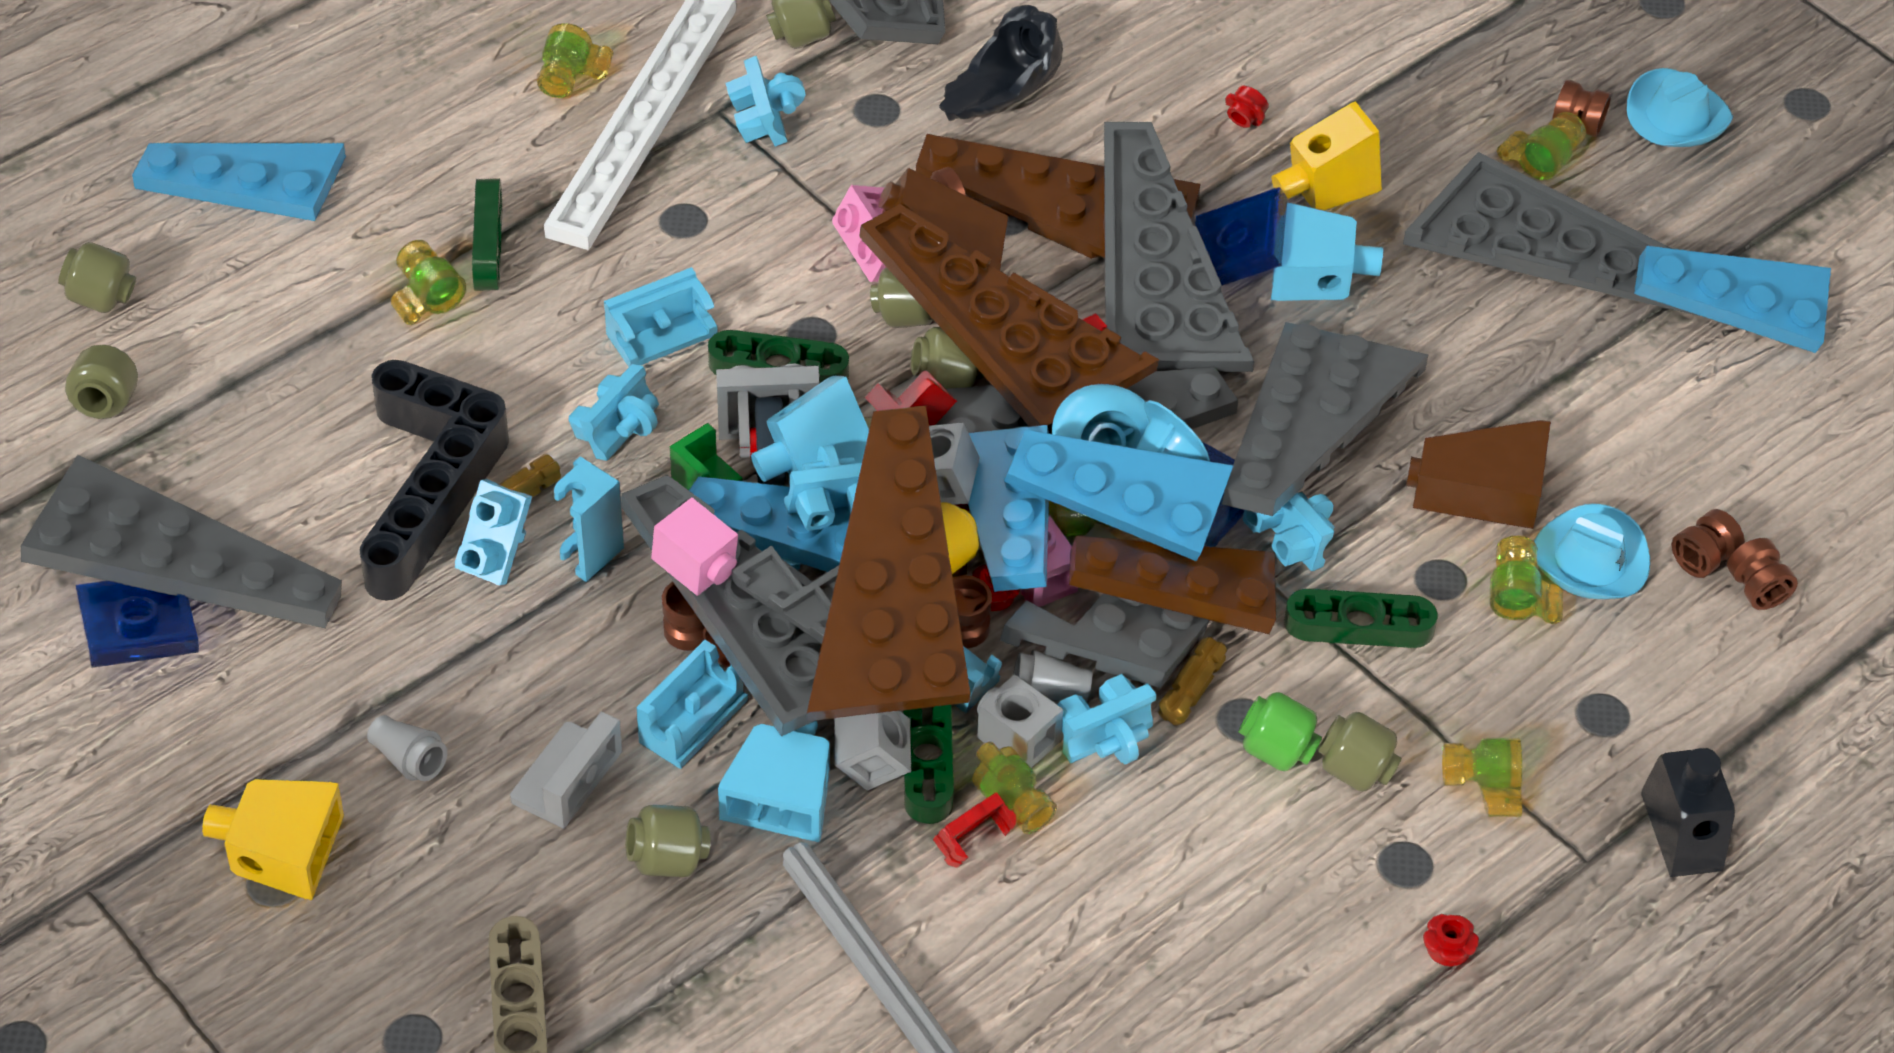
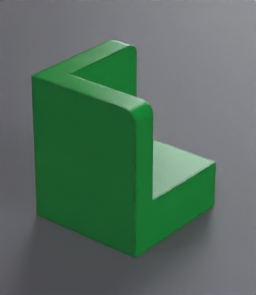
[670,423,743,490]

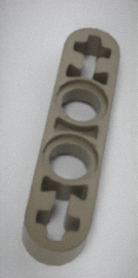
[488,916,548,1053]

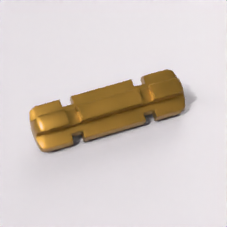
[471,454,561,506]
[1158,637,1227,725]

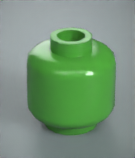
[1238,692,1322,771]

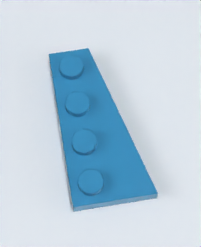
[132,143,346,221]
[1634,246,1831,353]
[968,425,1049,592]
[1004,430,1233,561]
[689,477,851,572]

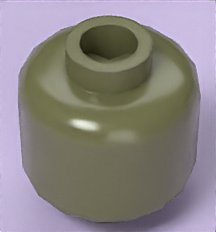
[766,0,836,49]
[58,242,136,313]
[870,267,934,328]
[911,327,984,389]
[65,345,138,419]
[1317,712,1402,792]
[625,805,711,877]

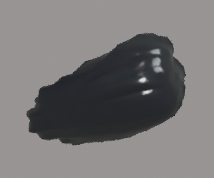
[939,5,1063,121]

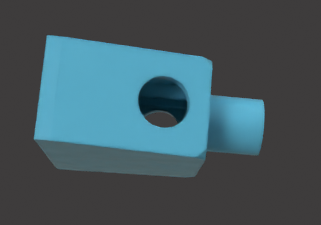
[1271,202,1383,301]
[751,376,869,482]
[718,721,830,842]

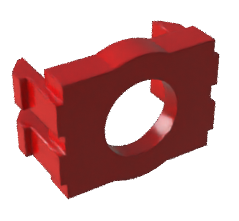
[933,792,1016,868]

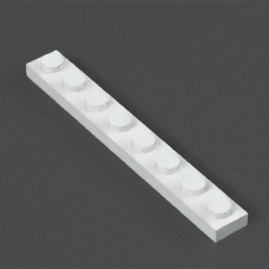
[544,0,736,250]

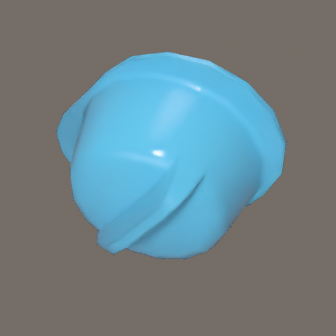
[1136,400,1210,462]

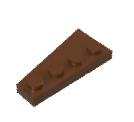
[1069,536,1276,635]

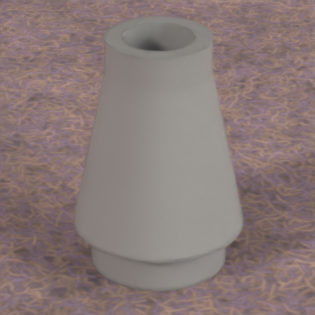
[1013,650,1092,701]
[367,715,447,781]

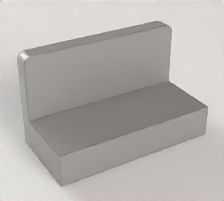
[510,711,622,829]

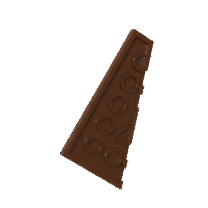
[916,134,1201,259]
[859,204,1159,434]
[807,406,971,721]

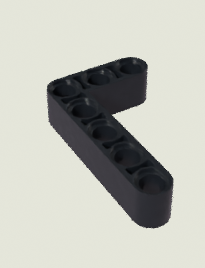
[359,360,509,601]

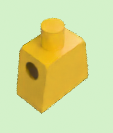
[1271,101,1382,211]
[202,779,344,900]

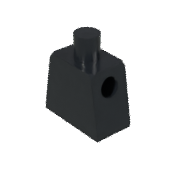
[1641,748,1735,877]

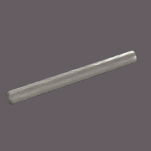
[783,842,960,1053]

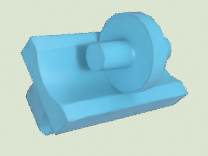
[725,56,806,147]
[569,364,659,461]
[784,445,862,531]
[455,479,532,585]
[1243,492,1334,572]
[1057,674,1156,764]

